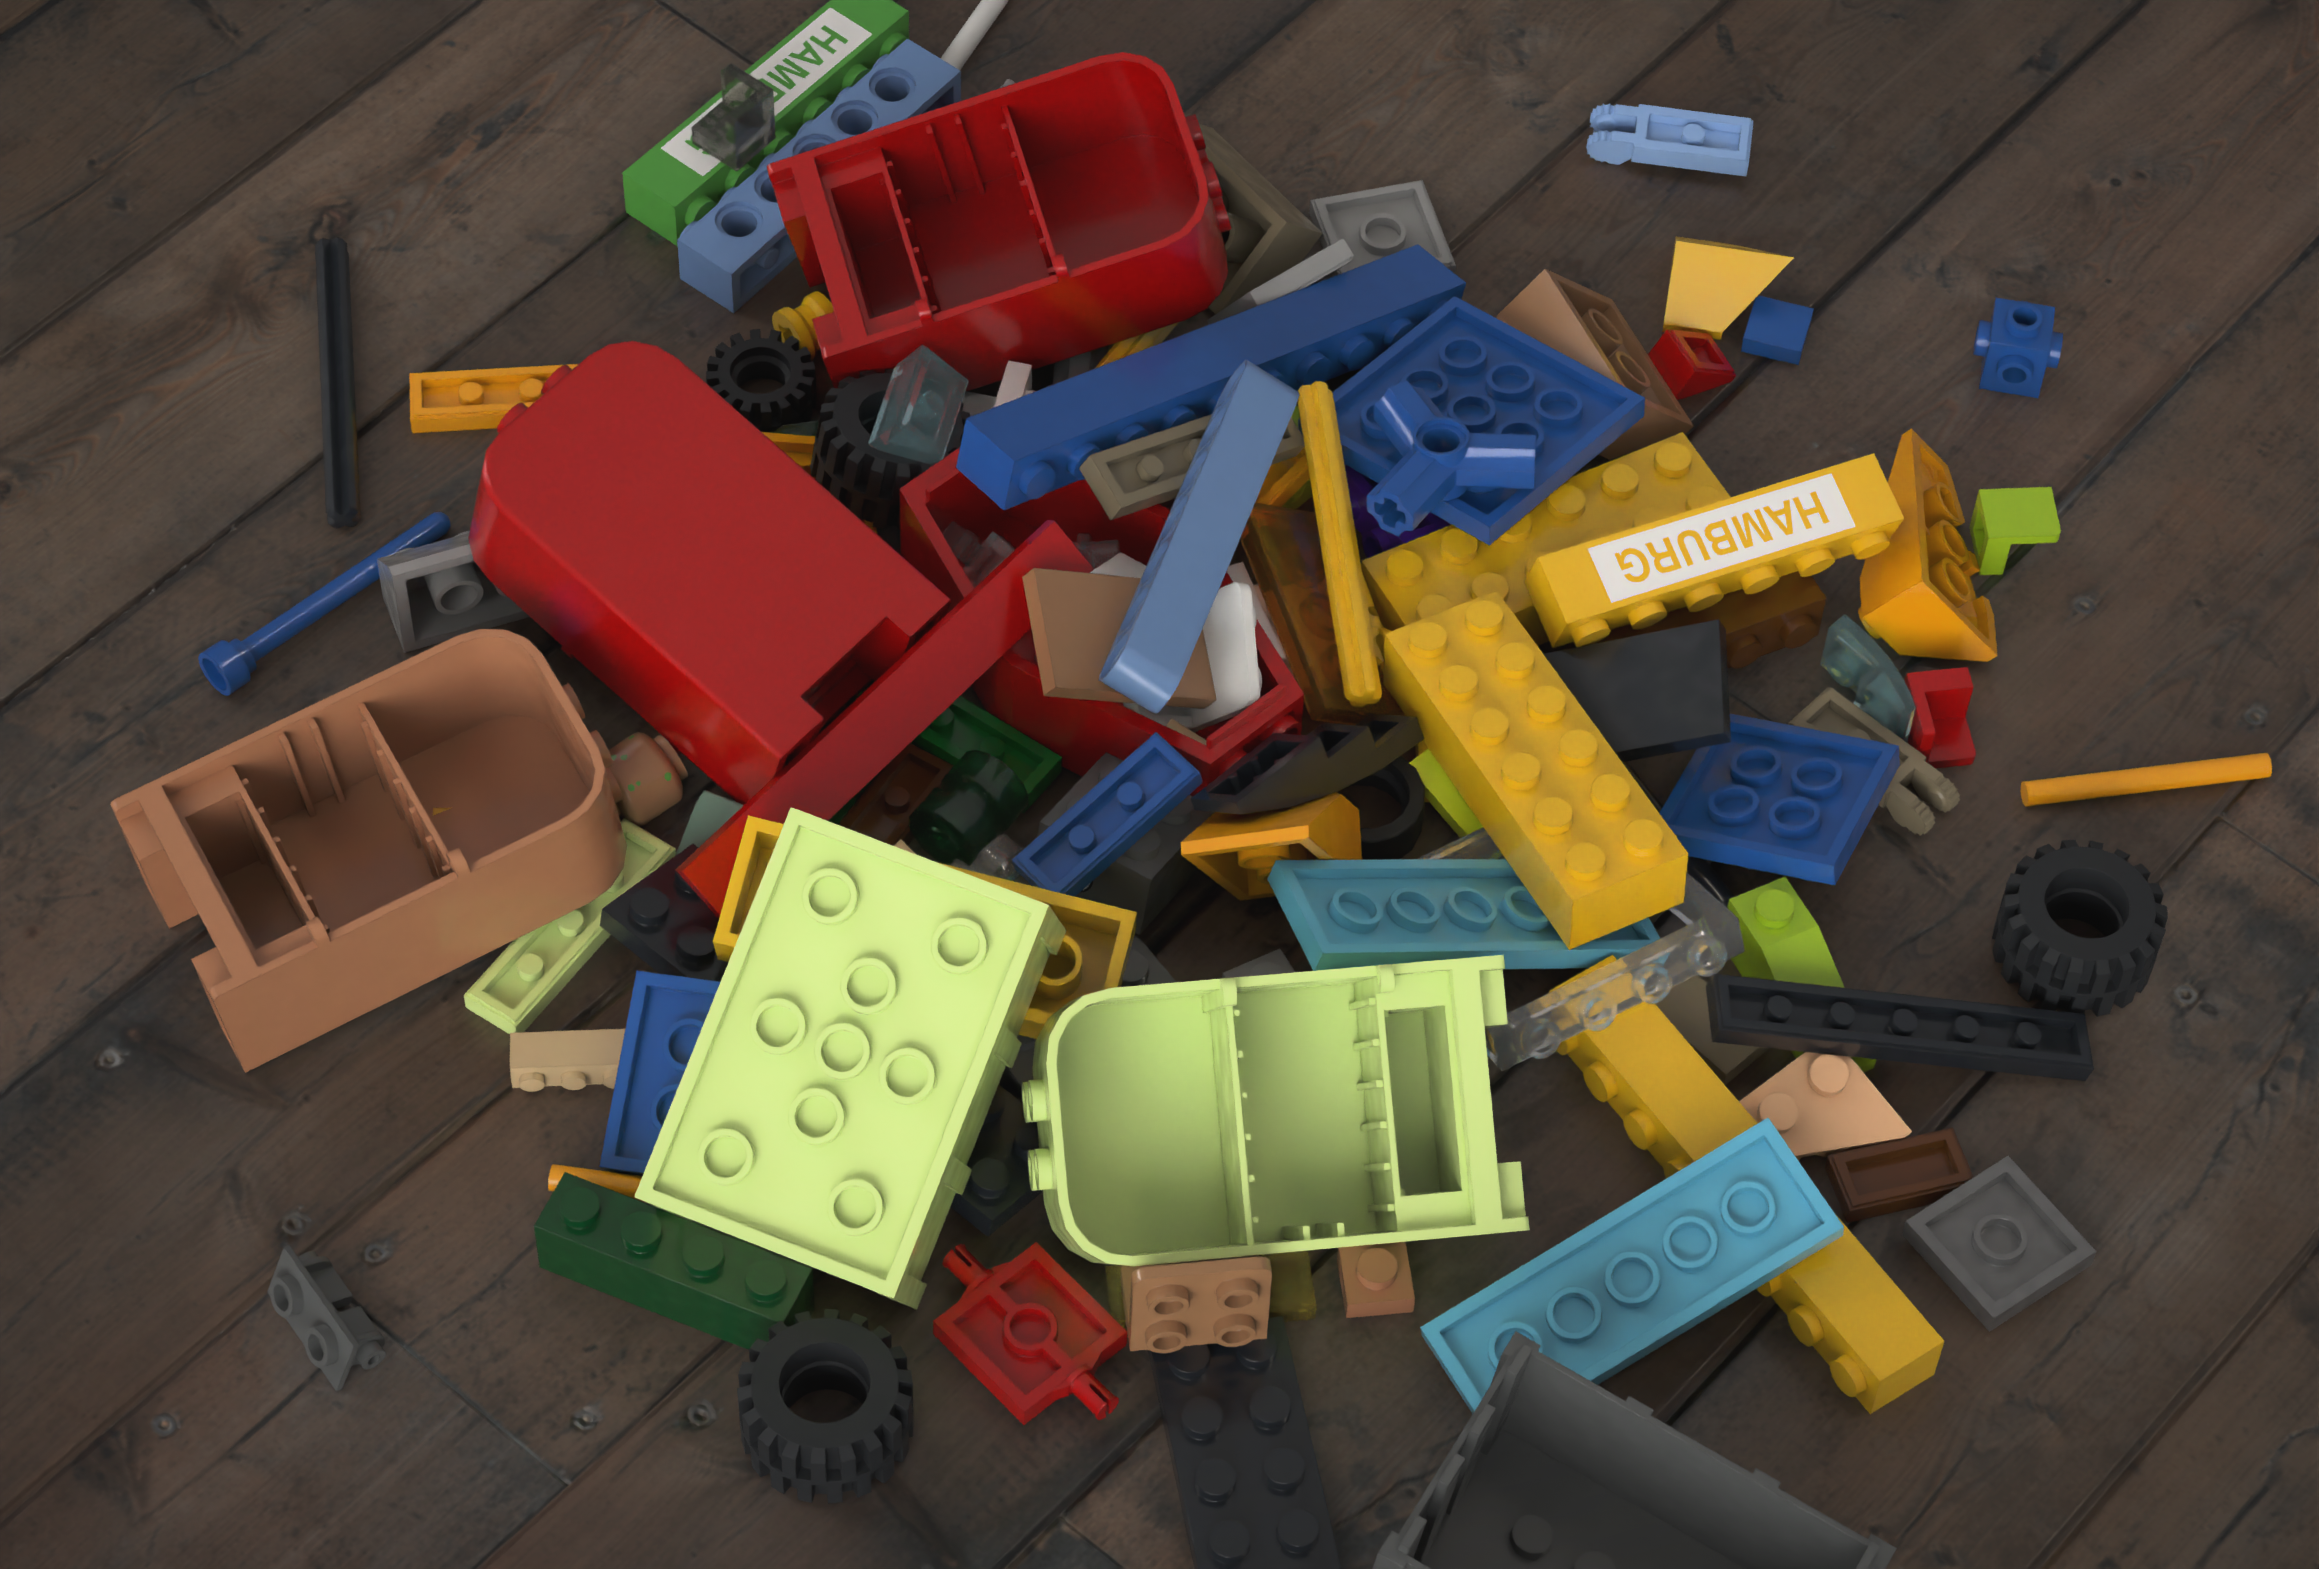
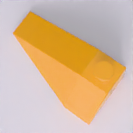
[1858,428,1998,662]

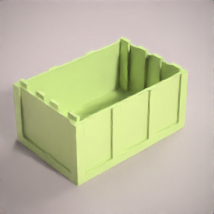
[634,807,1066,1310]

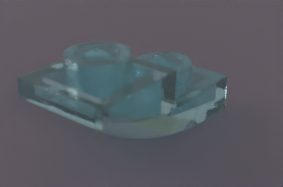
[1820,614,1916,742]

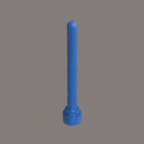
[198,512,451,696]

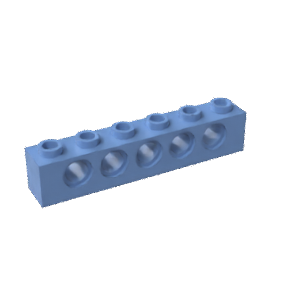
[677,38,961,313]

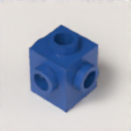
[1973,298,2063,398]

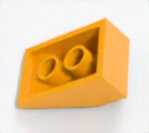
[1180,792,1362,901]

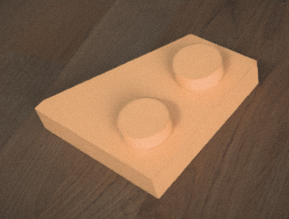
[1739,1052,1912,1161]

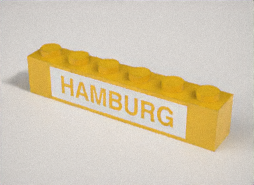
[1524,453,1904,648]

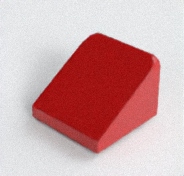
[1648,329,1737,400]

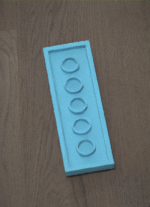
[1267,859,1666,971]
[1420,1118,1844,1414]

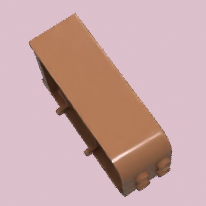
[110,629,627,1073]

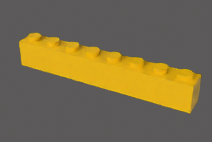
[1544,955,1945,1414]

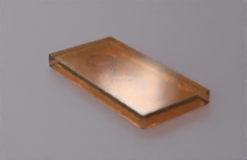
[1240,503,1406,725]

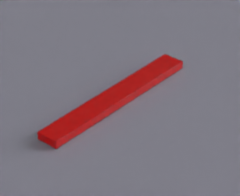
[675,520,1094,918]

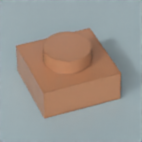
[1337,1242,1415,1318]

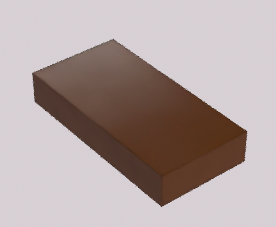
[1825,1127,1973,1223]

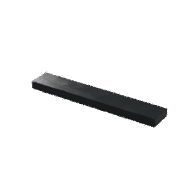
[1706,974,2094,1081]

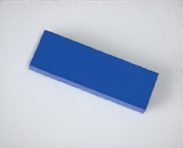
[1012,732,1203,897]

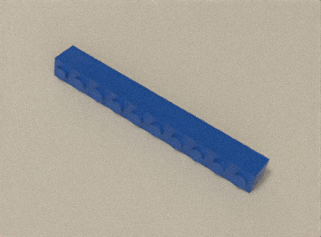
[956,244,1466,510]

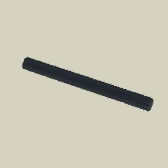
[315,237,361,529]

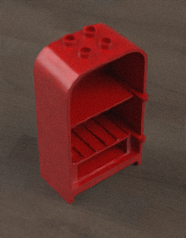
[767,52,1232,395]
[468,341,952,805]

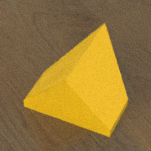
[1662,236,1794,340]

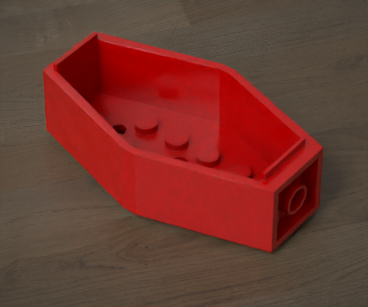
[899,447,1304,796]

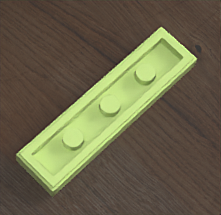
[464,818,676,1034]

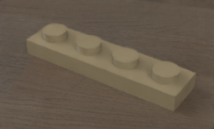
[1079,414,1305,521]

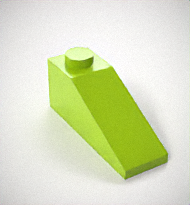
[1720,876,1876,1072]

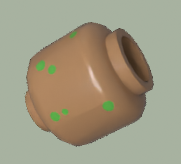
[609,732,688,827]

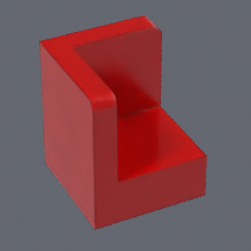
[1897,667,1976,768]

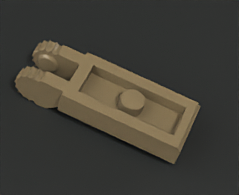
[1788,687,1960,836]

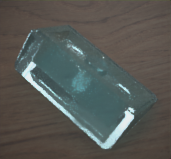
[868,344,969,465]

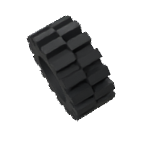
[706,329,816,435]

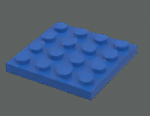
[1298,296,1645,545]

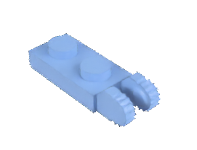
[1586,103,1753,177]

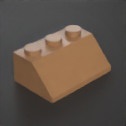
[1496,269,1694,460]

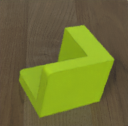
[1969,487,2061,575]

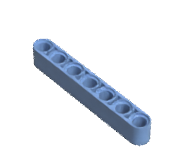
[1099,360,1299,714]

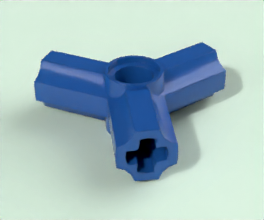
[1367,381,1536,537]

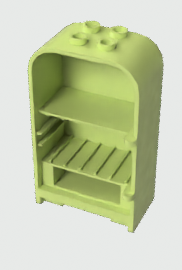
[1022,955,1530,1266]

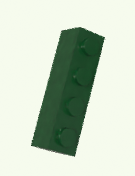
[534,1172,815,1350]

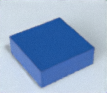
[1741,295,1814,365]

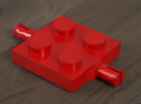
[933,1242,1127,1425]

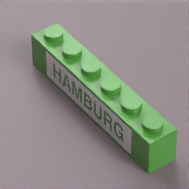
[622,0,910,247]

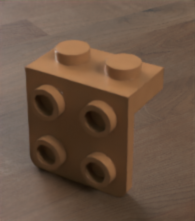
[1120,1255,1272,1353]

